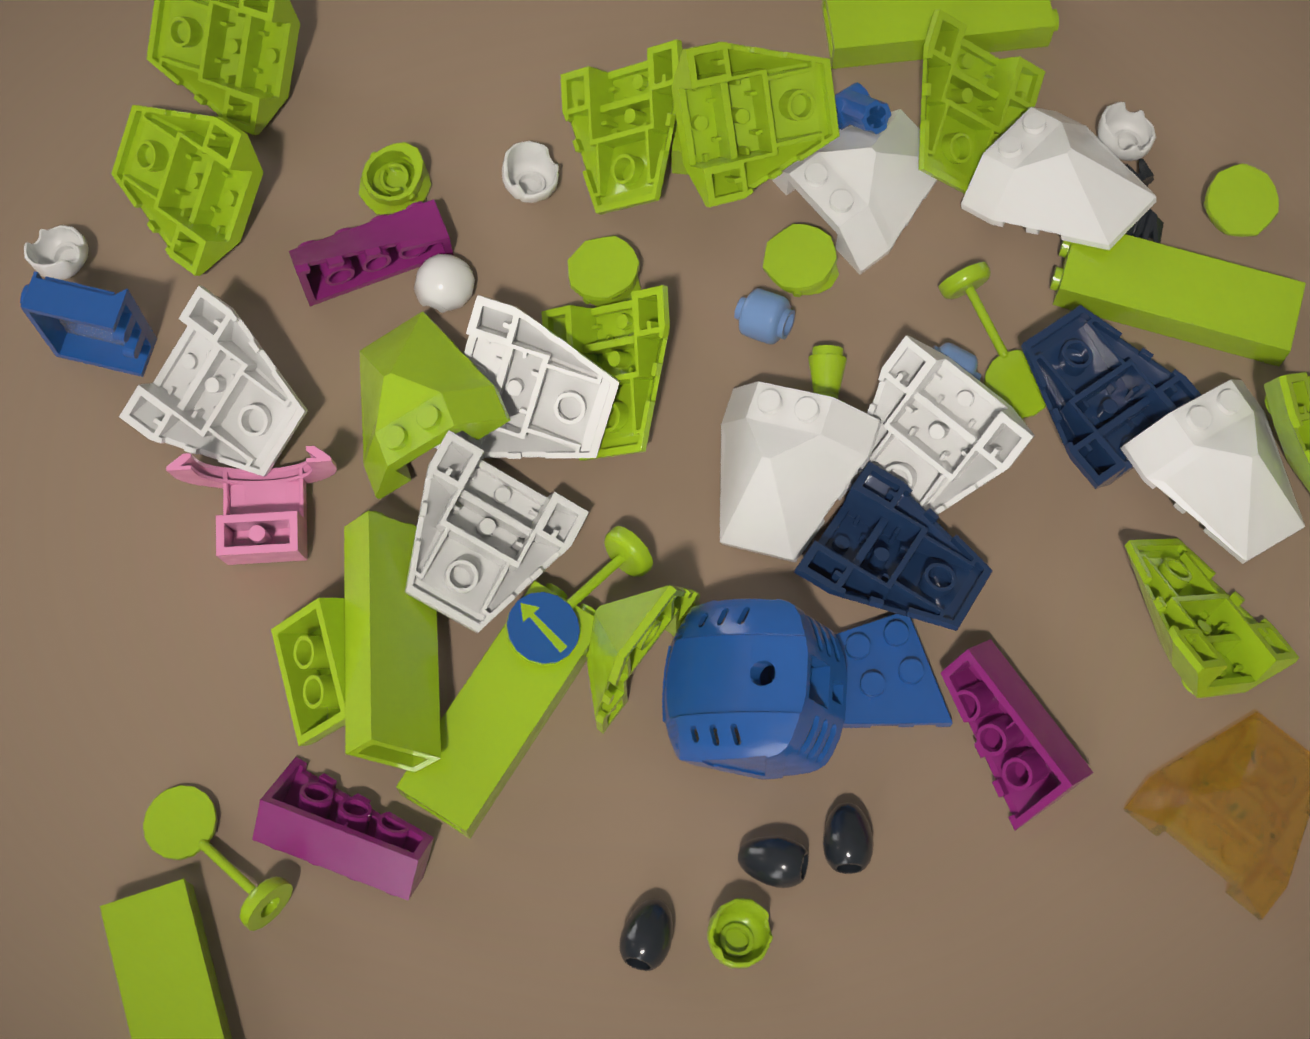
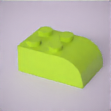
[271,598,345,746]

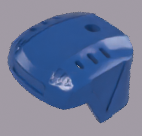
[662,599,847,779]

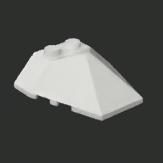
[961,107,1157,250]
[772,109,938,275]
[119,286,308,477]
[434,295,620,459]
[846,335,1035,515]
[1121,379,1305,564]
[720,381,881,563]
[405,430,589,633]

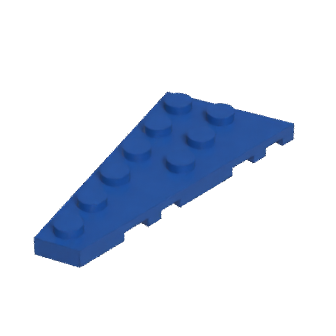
[695,614,953,729]

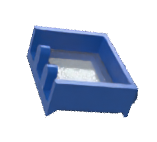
[20,271,157,377]

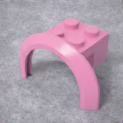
[166,446,337,565]

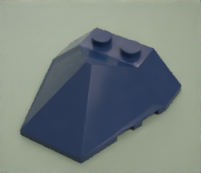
[1021,305,1201,489]
[794,461,993,631]

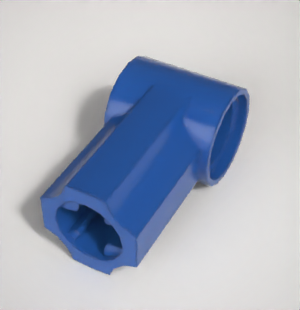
[835,82,892,135]

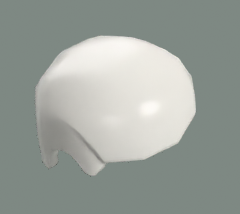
[1098,102,1156,161]
[502,141,559,203]
[24,225,89,280]
[414,254,475,313]

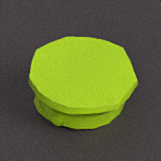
[359,142,432,215]
[1204,163,1279,237]
[763,224,839,297]
[567,236,641,307]

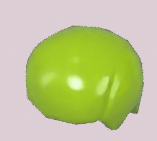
[707,898,773,969]

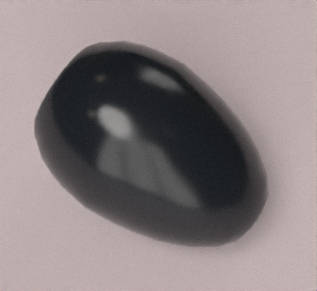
[823,802,874,874]
[738,836,809,888]
[619,899,673,971]

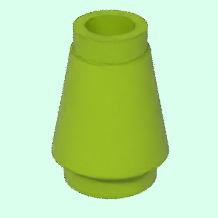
[808,345,847,399]

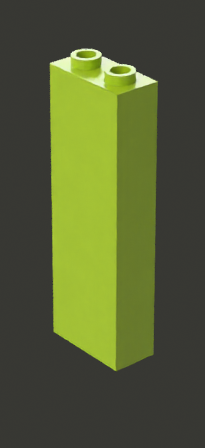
[821,0,1059,69]
[1049,234,1306,367]
[344,510,441,772]
[396,581,596,839]
[100,879,232,1039]

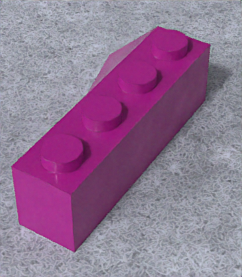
[289,199,453,306]
[941,639,1094,831]
[252,757,434,901]

